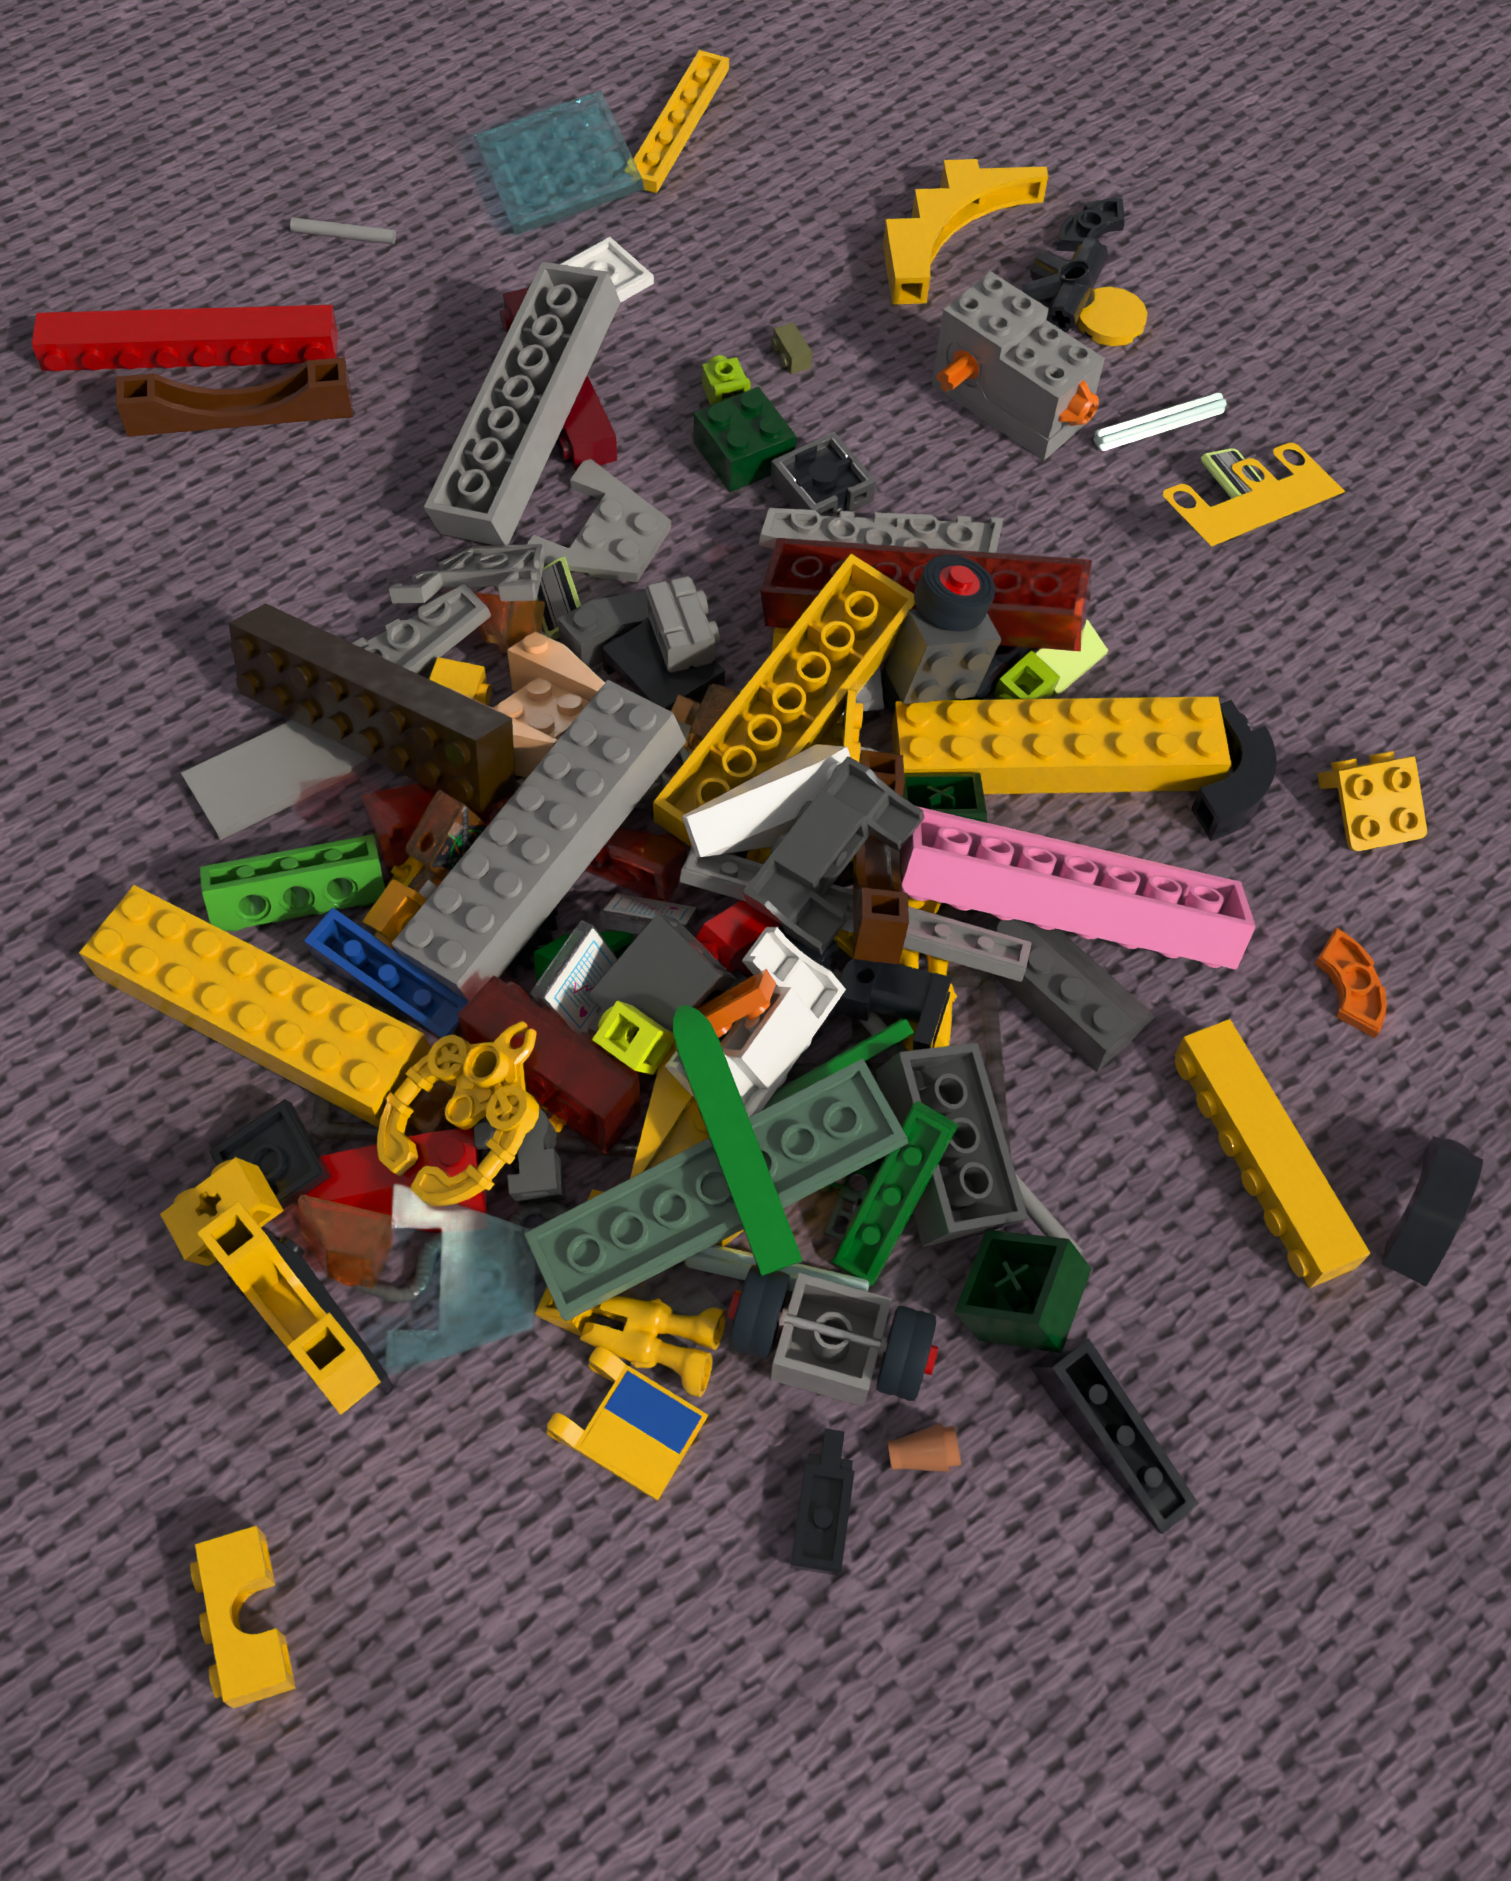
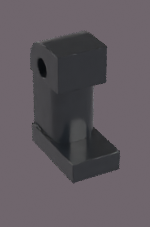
[835,959,952,1050]

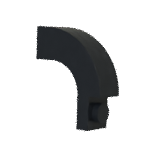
[1191,700,1277,841]
[1382,1136,1483,1287]

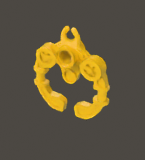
[377,1021,539,1206]

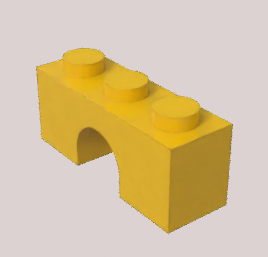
[190,1525,296,1709]

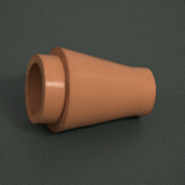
[888,1422,961,1472]

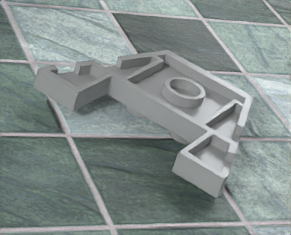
[527,459,671,582]
[389,544,545,604]

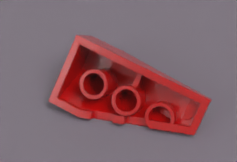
[298,1127,489,1234]

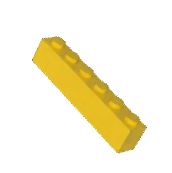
[1174,1019,1370,1289]

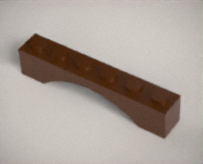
[116,357,353,437]
[853,750,909,964]

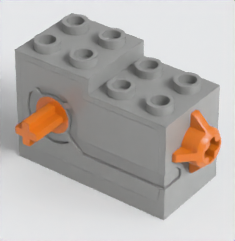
[932,271,1105,461]

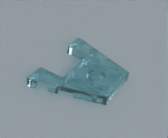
[386,1184,536,1375]

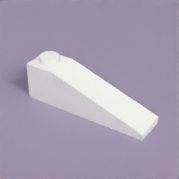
[682,744,850,857]

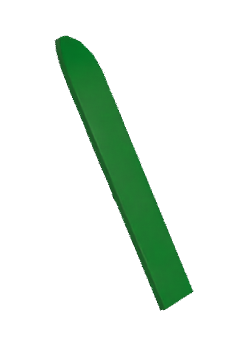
[673,1005,803,1276]

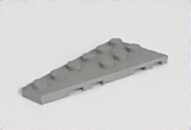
[758,508,1004,588]

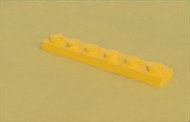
[625,50,729,194]

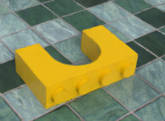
[197,1201,381,1415]

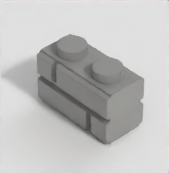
[645,576,720,673]

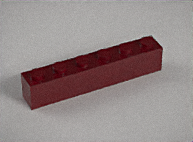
[500,287,617,472]

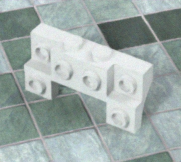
[665,927,846,1117]

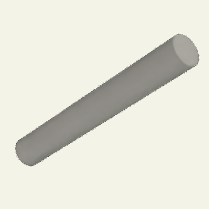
[290,217,396,244]

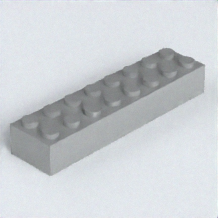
[423,262,620,545]
[391,680,686,1008]

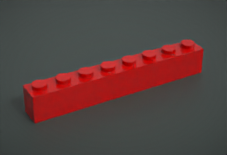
[32,305,338,372]

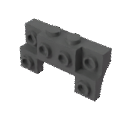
[742,756,924,955]

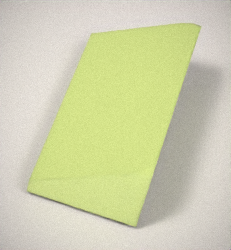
[1035,615,1108,697]

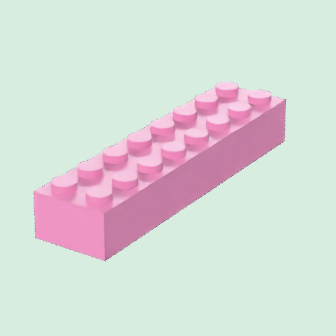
[900,807,1256,970]

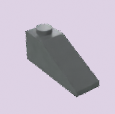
[558,591,648,669]

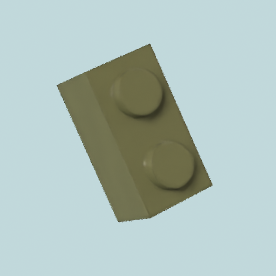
[771,322,812,374]

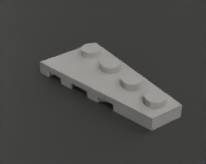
[352,584,492,674]

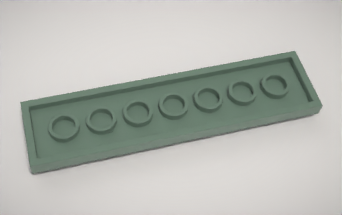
[524,1059,908,1321]

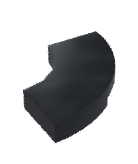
[1057,198,1125,252]

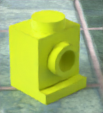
[592,1001,674,1075]

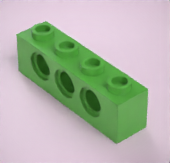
[200,834,385,931]

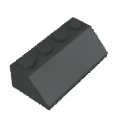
[984,917,1156,1072]
[875,1042,1028,1247]

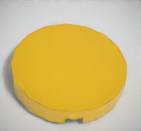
[1077,287,1148,347]

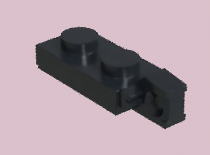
[790,1428,855,1576]

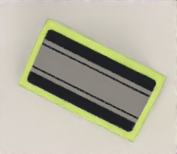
[1201,449,1263,499]
[535,556,581,639]

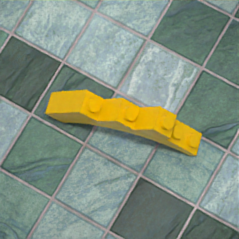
[883,159,1048,304]

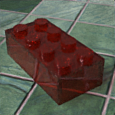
[458,975,641,1154]

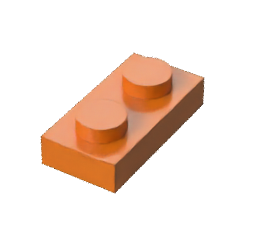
[698,969,776,1038]

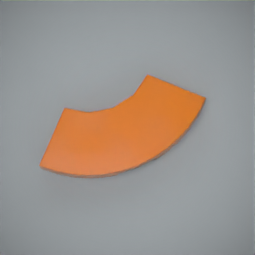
[1315,927,1387,1038]

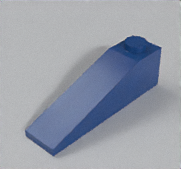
[304,907,473,1039]

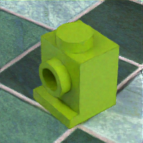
[702,355,751,405]
[993,650,1061,700]

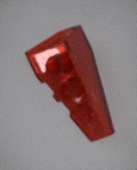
[584,829,688,902]

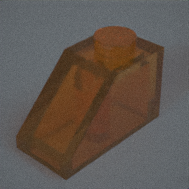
[473,592,545,653]
[298,1195,393,1289]

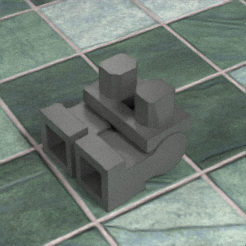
[474,1108,566,1205]

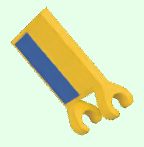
[546,1346,708,1501]

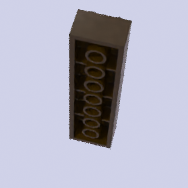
[229,603,516,814]

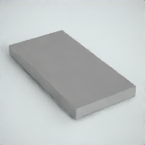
[181,720,370,840]

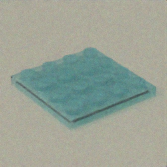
[475,90,644,235]

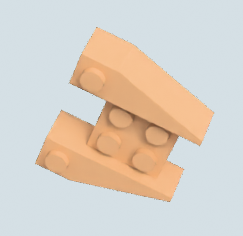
[449,632,605,778]

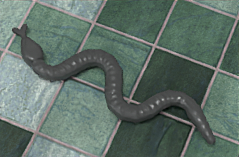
[354,1201,569,1303]

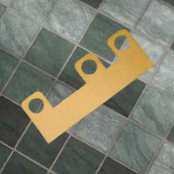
[1163,443,1345,547]

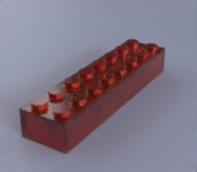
[760,538,1092,652]

